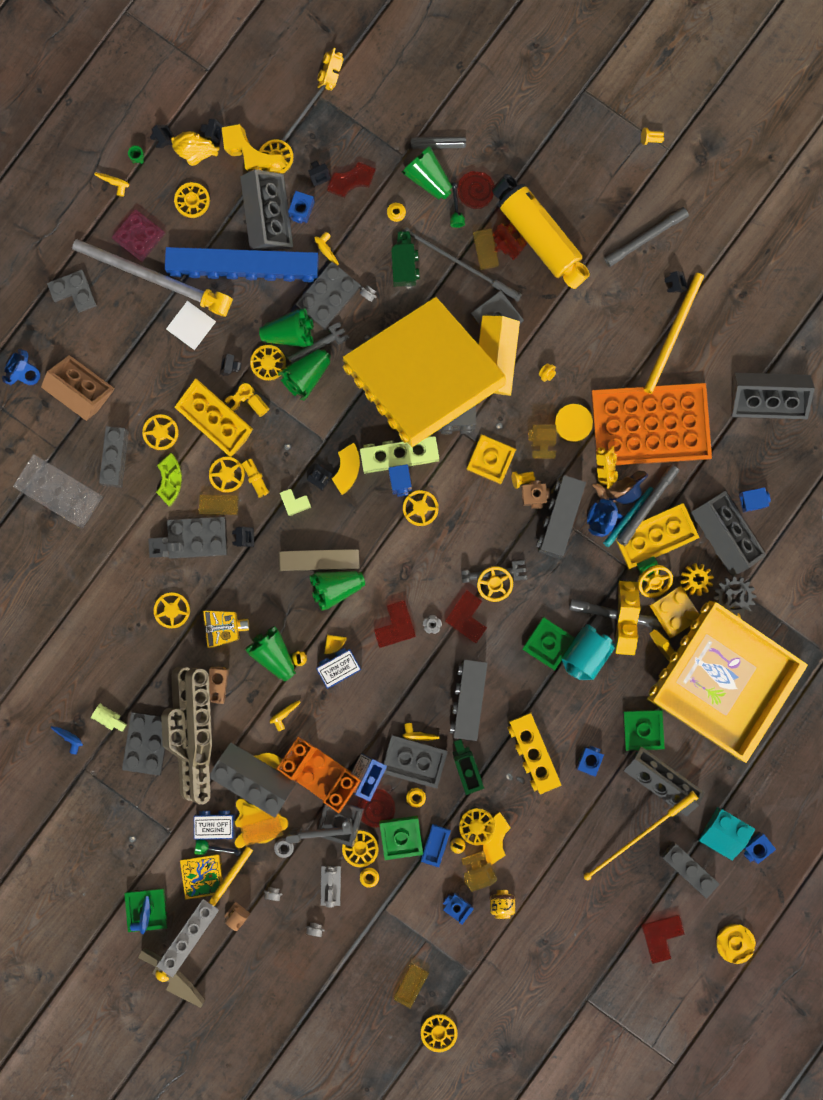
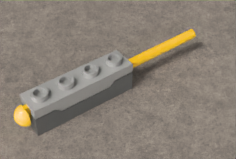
[155,847,253,982]

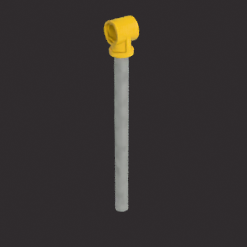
[72,239,233,317]

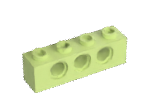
[360,435,439,474]

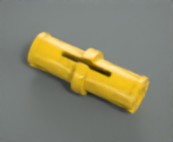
[241,459,270,498]

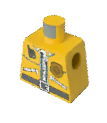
[203,611,250,648]

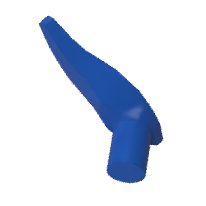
[51,726,83,754]
[130,896,150,935]

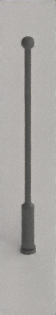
[402,227,522,302]

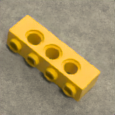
[507,713,561,794]

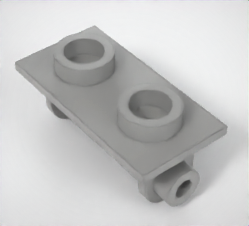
[321,866,341,907]

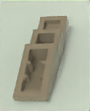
[279,550,359,571]
[138,948,205,1008]

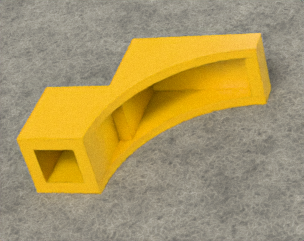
[222,124,286,172]
[615,581,640,655]

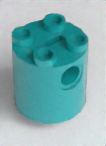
[562,624,615,680]

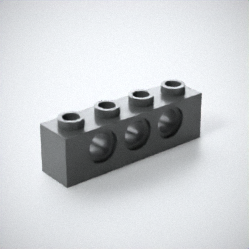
[624,747,705,817]

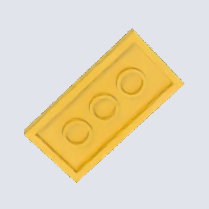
[616,503,699,569]

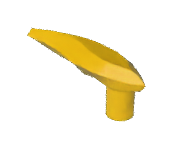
[94,172,129,197]
[315,232,339,266]
[270,700,301,731]
[402,723,439,741]

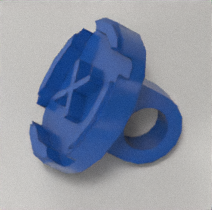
[2,349,40,385]
[587,499,624,537]

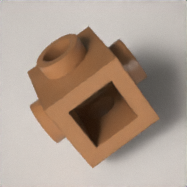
[521,481,550,509]

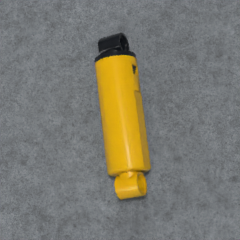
[492,174,590,289]

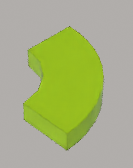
[156,453,182,507]

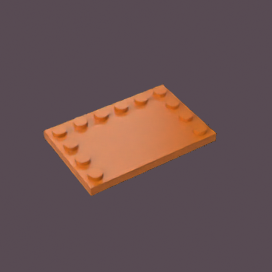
[591,383,712,467]

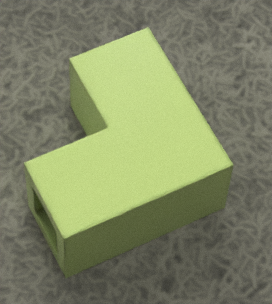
[280,489,311,516]

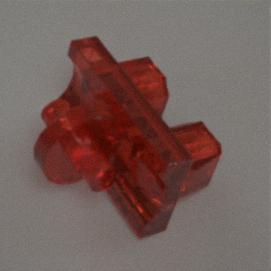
[492,223,527,260]

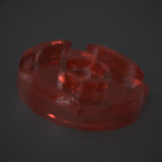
[457,171,494,209]
[357,788,396,828]

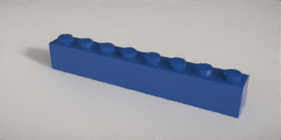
[165,247,319,282]

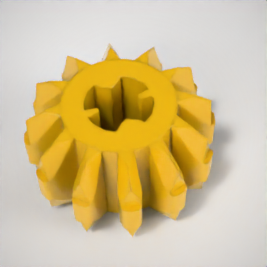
[680,563,714,596]

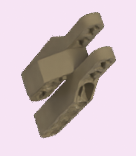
[161,666,212,805]

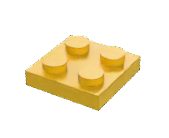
[650,586,700,638]

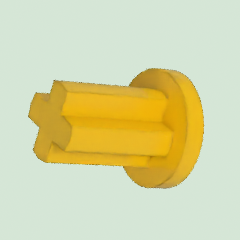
[641,127,664,145]
[511,471,535,489]

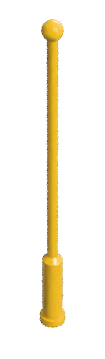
[584,791,698,880]

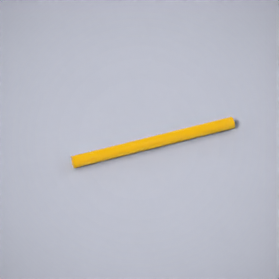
[644,273,704,394]

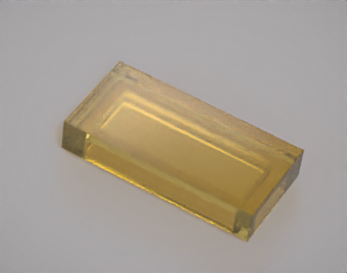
[473,229,499,270]
[199,495,239,515]
[240,816,283,846]
[393,963,429,1009]

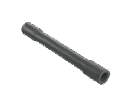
[604,207,689,267]
[616,464,679,546]
[569,599,664,630]

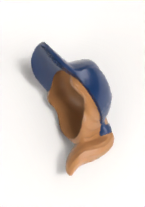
[592,471,648,504]

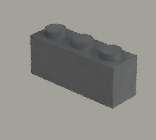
[99,426,129,488]
[660,841,720,899]

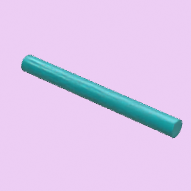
[603,487,654,547]

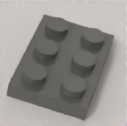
[295,262,361,330]
[167,517,227,559]
[122,712,165,776]
[384,735,448,788]

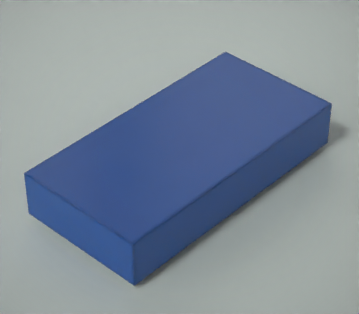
[421,824,451,867]

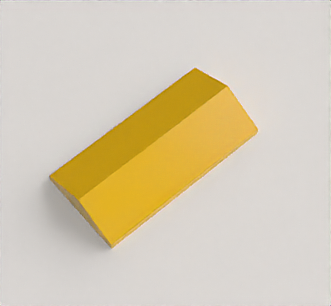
[478,316,520,396]
[175,379,253,457]

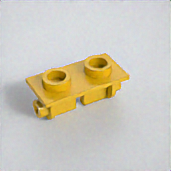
[317,48,344,90]
[596,446,618,489]

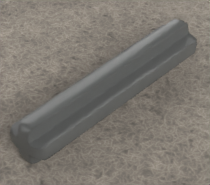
[411,137,466,149]

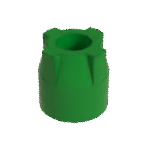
[128,146,144,164]

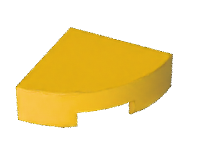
[324,635,346,654]

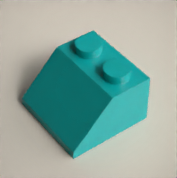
[698,807,755,861]

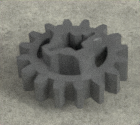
[713,575,756,616]

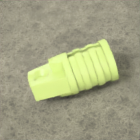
[91,703,127,731]

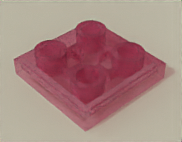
[112,209,166,262]

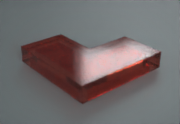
[445,590,487,643]
[374,600,416,648]
[641,915,685,964]

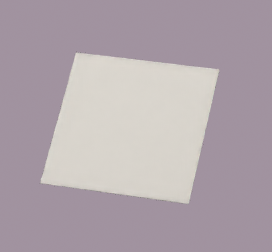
[166,301,216,350]

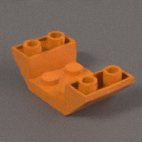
[277,737,361,813]

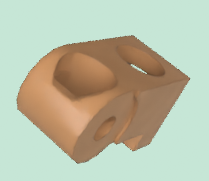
[209,666,229,704]
[224,902,251,931]

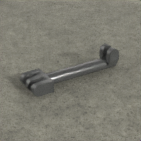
[286,322,349,364]
[461,560,527,583]
[286,817,353,843]

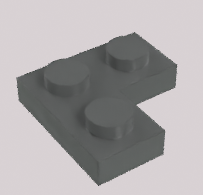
[47,270,97,313]

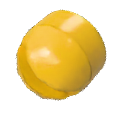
[291,651,307,666]
[450,837,466,854]

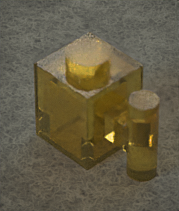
[528,425,556,458]
[461,851,497,892]

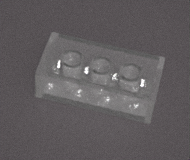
[13,454,103,529]

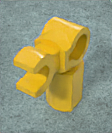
[225,383,269,417]

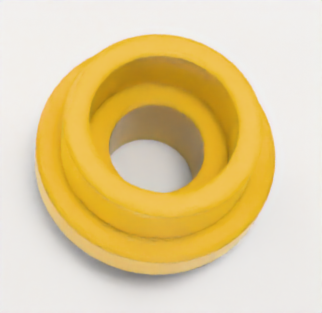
[387,203,406,222]
[539,363,556,382]
[407,788,426,808]
[360,868,379,888]

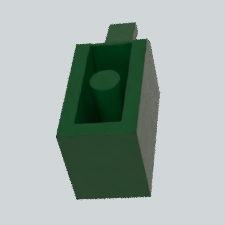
[391,231,420,287]
[452,739,485,795]

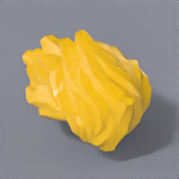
[171,131,220,166]

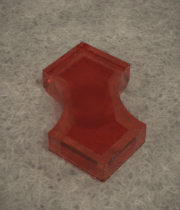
[327,162,376,198]

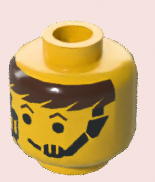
[490,890,515,919]

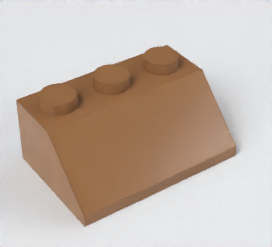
[41,355,115,421]

